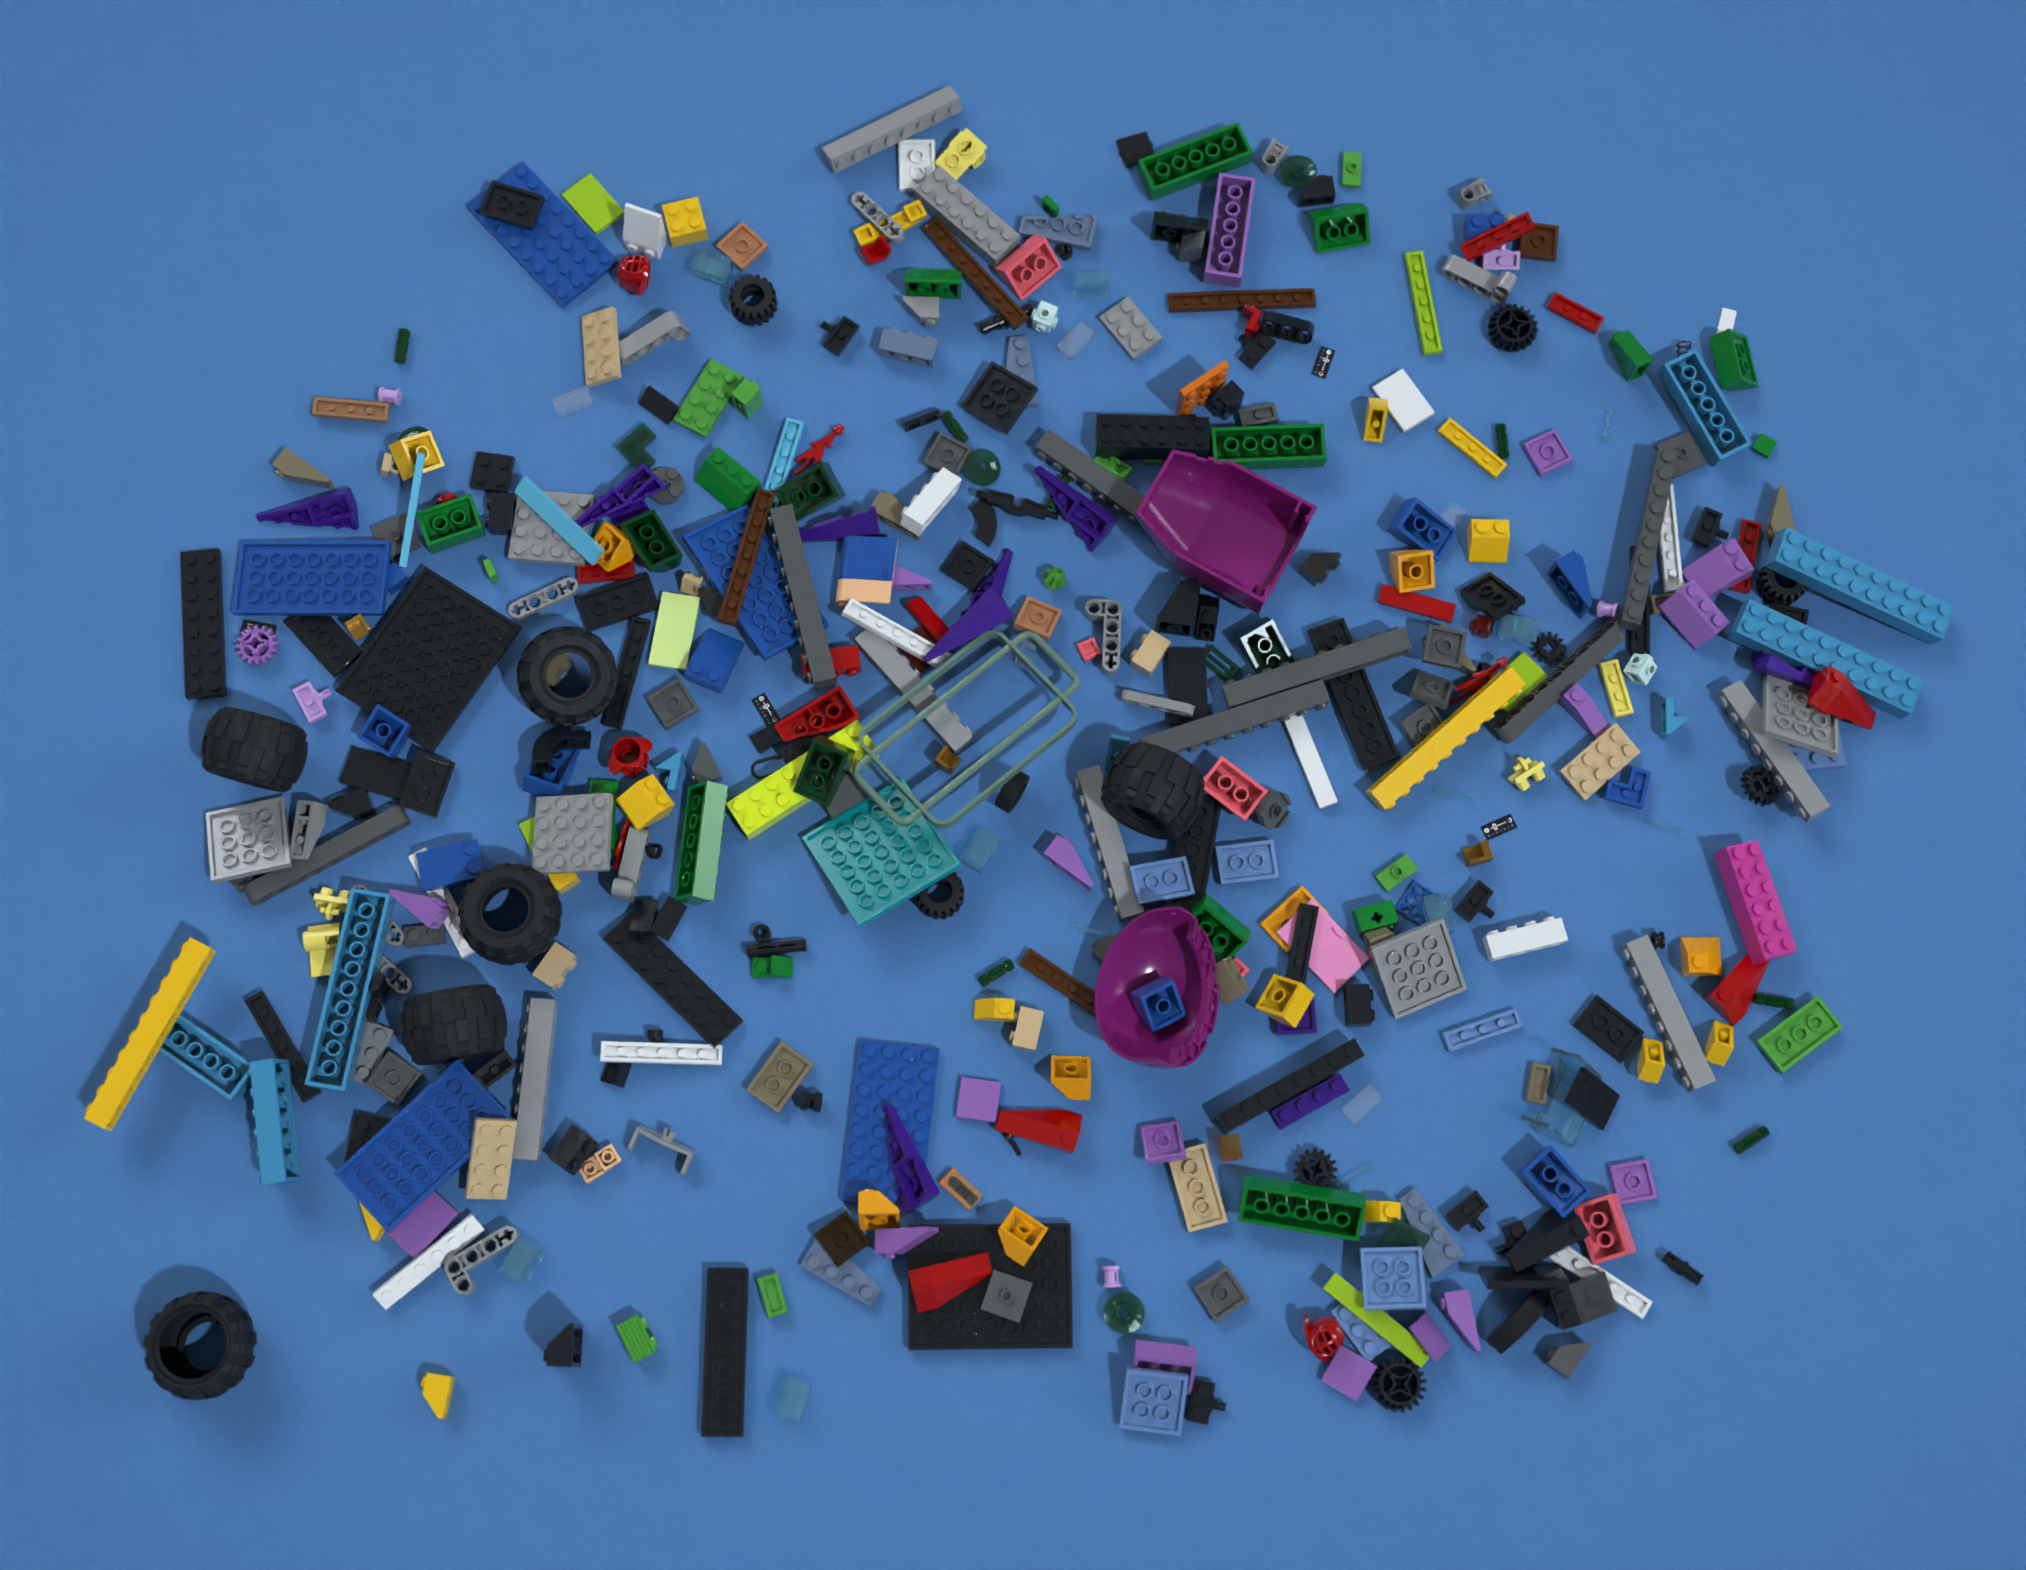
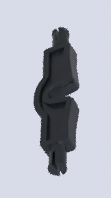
[975,489,1059,520]

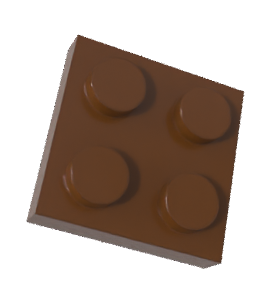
[1519,223,1559,262]

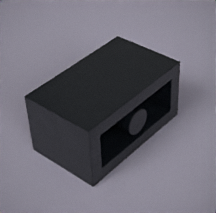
[1212,380,1245,421]
[485,492,517,536]
[1343,984,1375,1027]
[472,1049,517,1089]
[548,1125,598,1176]

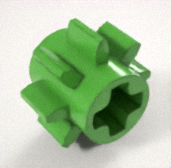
[1042,566,1067,590]

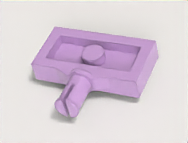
[1481,244,1520,270]
[292,681,333,724]

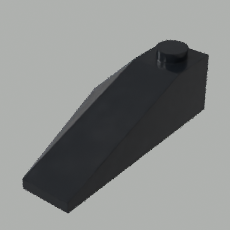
[1505,1209,1590,1273]

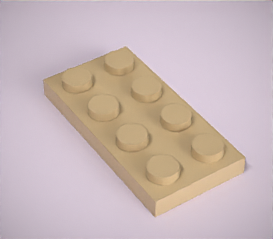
[581,306,621,387]
[1558,723,1640,801]
[465,1118,517,1200]
[1168,1143,1228,1233]

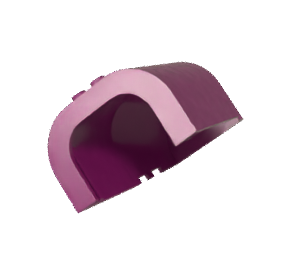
[1135,450,1317,614]

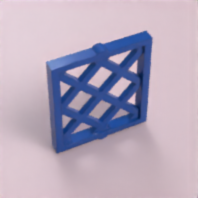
[1395,880,1441,926]

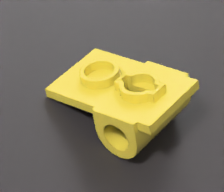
[934,128,988,180]
[303,923,341,978]

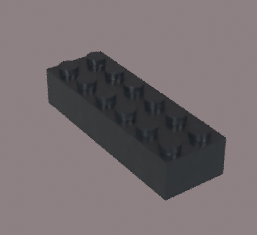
[1095,414,1210,460]

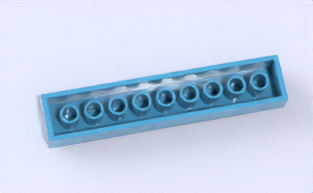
[1764,527,1954,645]
[1728,599,1924,719]
[304,888,396,1094]

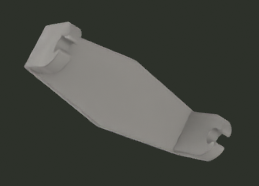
[627,1124,696,1177]

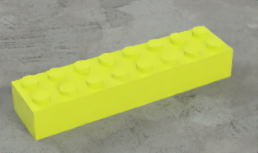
[726,720,879,840]

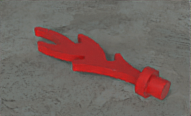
[794,423,845,476]
[1449,656,1509,704]
[613,818,632,870]

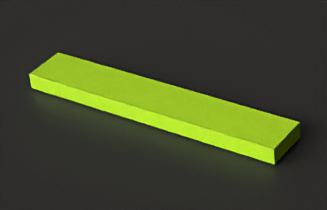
[1404,251,1443,356]
[1322,1272,1430,1368]

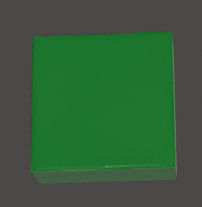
[1042,195,1059,217]
[1750,433,1777,459]

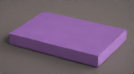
[386,1191,460,1259]

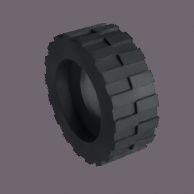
[995,771,1030,813]

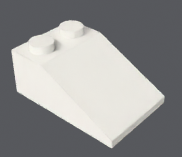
[623,203,667,259]

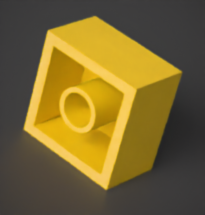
[662,197,708,248]

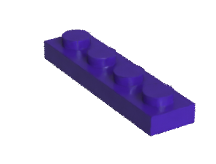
[1270,1073,1350,1130]

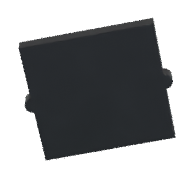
[1116,132,1155,168]

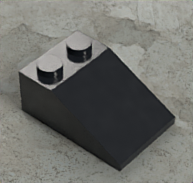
[1545,1271,1618,1330]

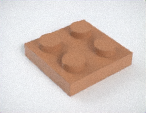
[716,221,769,272]
[1013,596,1063,642]

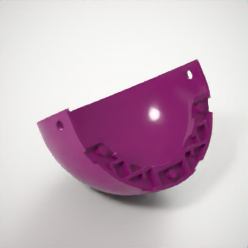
[1094,906,1219,1069]

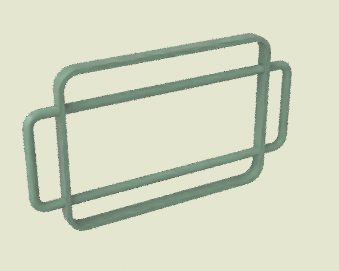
[852,630,1080,829]

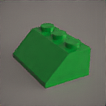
[1309,202,1370,254]
[905,267,962,299]
[1710,328,1759,392]
[695,447,762,512]
[416,494,487,554]
[1190,894,1251,962]

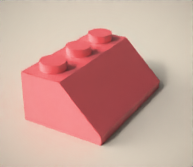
[994,234,1062,301]
[1204,756,1268,822]
[1574,1193,1637,1265]

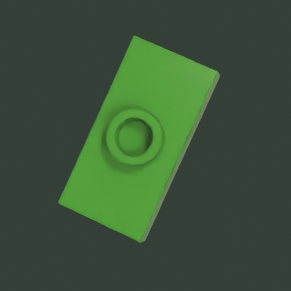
[1342,151,1362,188]
[1093,456,1133,481]
[1375,854,1418,893]
[757,1272,789,1319]

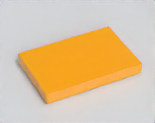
[1259,886,1329,953]

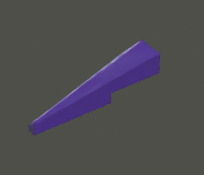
[575,463,667,528]
[1034,466,1118,552]
[256,487,359,530]
[799,506,880,542]
[951,548,1013,639]
[923,587,1013,663]
[1751,651,1816,688]
[882,1105,940,1213]

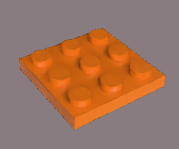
[1175,360,1230,416]

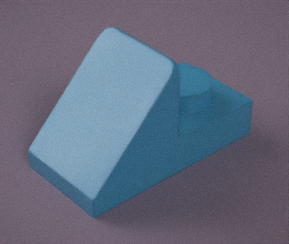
[1661,697,1689,739]
[1104,734,1130,771]
[656,752,684,795]

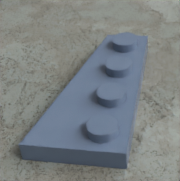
[1019,215,1098,251]
[1006,335,1038,408]
[1398,1188,1464,1279]
[800,1239,881,1307]

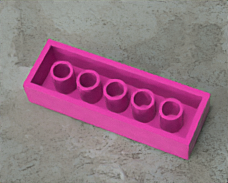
[1713,840,1797,965]

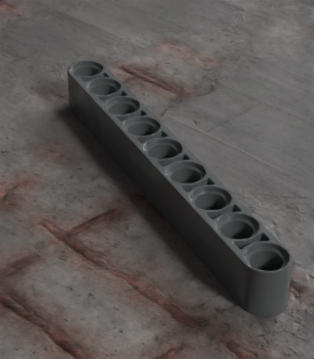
[1494,619,1625,744]
[243,805,411,906]

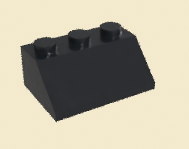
[1150,211,1209,248]
[543,1323,583,1368]

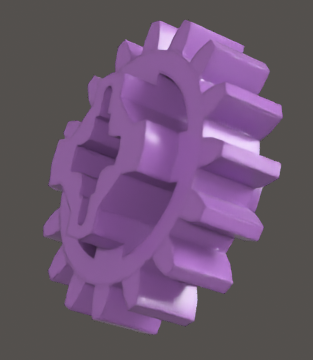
[235,625,280,667]

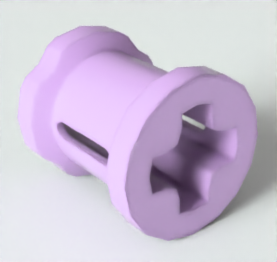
[378,386,402,406]
[1596,600,1621,620]
[1102,1266,1121,1288]

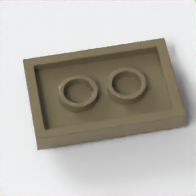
[746,1041,814,1114]

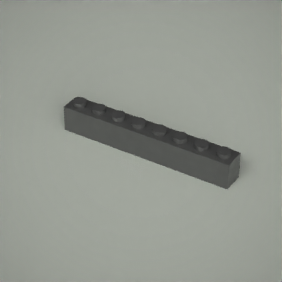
[1035,429,1148,535]

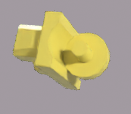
[1507,757,1545,791]
[313,887,350,920]

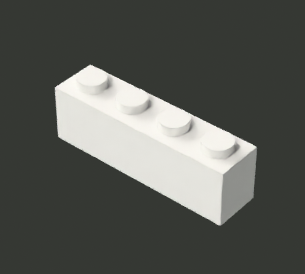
[900,467,962,536]
[1482,916,1568,962]

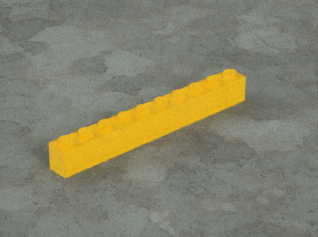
[1365,666,1525,810]
[84,937,217,1131]

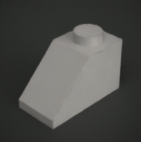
[902,296,940,327]

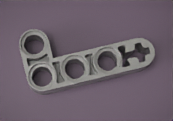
[1441,255,1517,304]
[619,311,690,365]
[1084,599,1122,677]
[611,826,650,903]
[444,1226,520,1295]

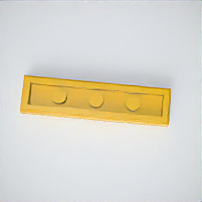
[1437,418,1508,480]

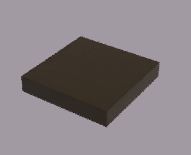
[813,1211,871,1268]

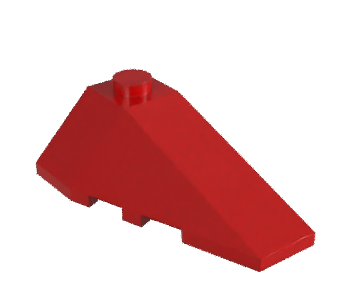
[1806,665,1876,730]
[774,685,860,742]
[1704,953,1769,1026]
[995,1109,1083,1154]
[908,1252,993,1313]

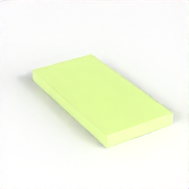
[648,591,701,671]

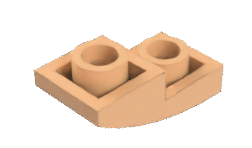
[579,1144,622,1184]

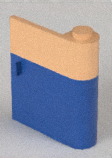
[835,536,898,609]

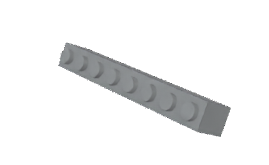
[822,85,963,173]
[854,629,973,755]
[1717,680,1830,823]
[1074,765,1144,922]
[1621,935,1716,1092]
[513,998,558,1162]

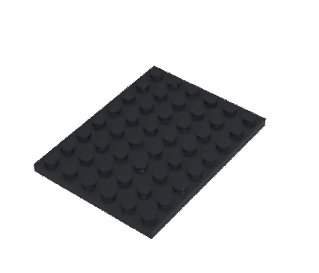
[335,566,522,753]
[908,1223,1073,1350]

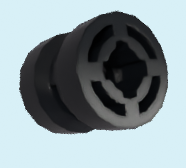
[800,1090,823,1113]

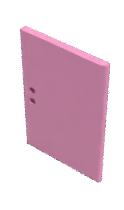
[1276,898,1369,994]

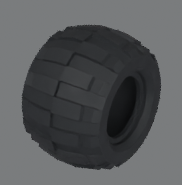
[516,626,618,726]
[201,707,308,792]
[1101,743,1205,840]
[458,863,563,966]
[400,984,508,1066]
[143,1291,257,1400]

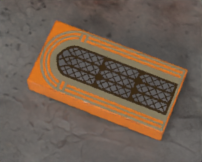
[939,1168,983,1211]

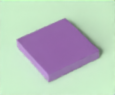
[1522,429,1574,477]
[956,1077,1001,1123]
[1140,1120,1186,1165]
[1607,1159,1658,1205]
[1409,1312,1451,1362]
[1320,1345,1377,1402]

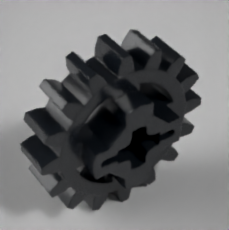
[1740,765,1780,807]
[1293,1148,1338,1188]

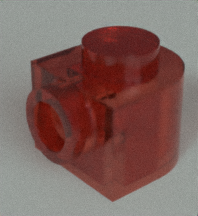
[1469,614,1494,638]

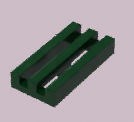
[1206,644,1241,682]

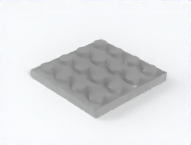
[508,491,595,567]
[1762,675,1839,758]
[532,793,613,875]
[206,796,292,884]
[1369,917,1467,1020]

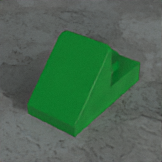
[752,955,793,978]

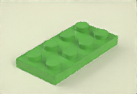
[673,359,744,439]
[1755,996,1843,1074]

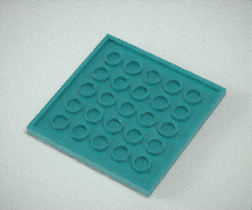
[802,778,962,928]

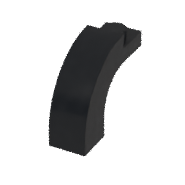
[531,725,591,773]
[1486,1288,1549,1354]

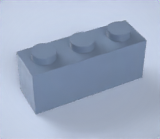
[878,328,938,368]

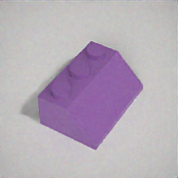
[1658,579,1730,650]
[1132,1340,1197,1395]

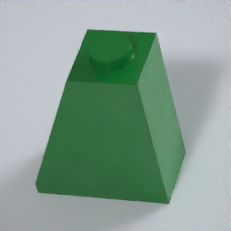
[1608,330,1653,382]

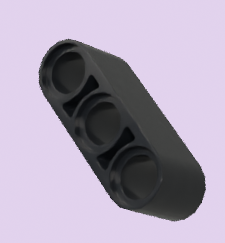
[1260,311,1315,344]

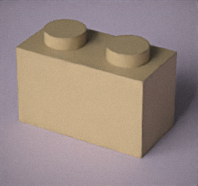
[1130,630,1171,678]
[532,942,577,991]
[1009,1006,1044,1053]

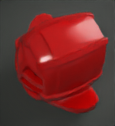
[617,254,650,296]
[608,736,653,778]
[1304,1315,1345,1362]

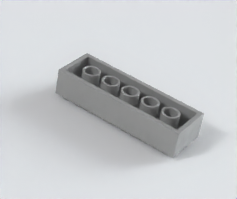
[914,165,1021,269]

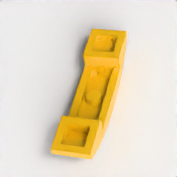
[853,199,927,247]

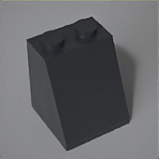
[1154,578,1201,637]

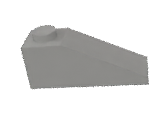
[290,800,328,860]

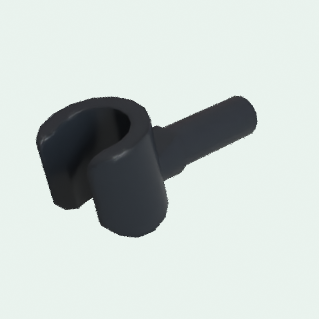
[1003,1133,1022,1156]

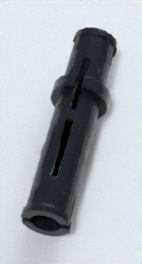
[979,303,1034,335]
[746,938,807,958]

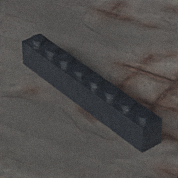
[1214,1038,1365,1135]

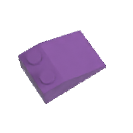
[1682,538,1754,598]

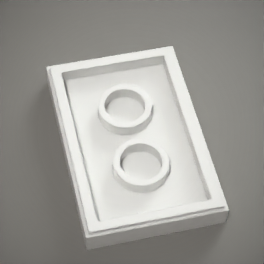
[898,139,935,192]
[1372,369,1435,433]

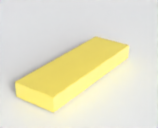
[1598,659,1634,718]

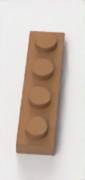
[312,396,391,423]

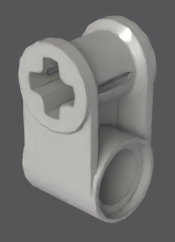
[1260,138,1290,175]
[1457,178,1494,210]

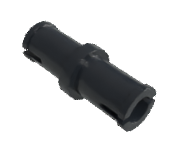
[1662,1251,1704,1286]

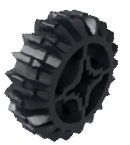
[1487,303,1538,353]
[1371,1356,1427,1413]

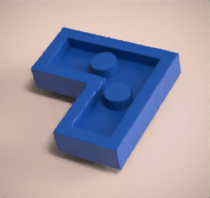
[1604,767,1651,810]

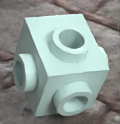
[1030,300,1059,334]
[1623,653,1658,685]

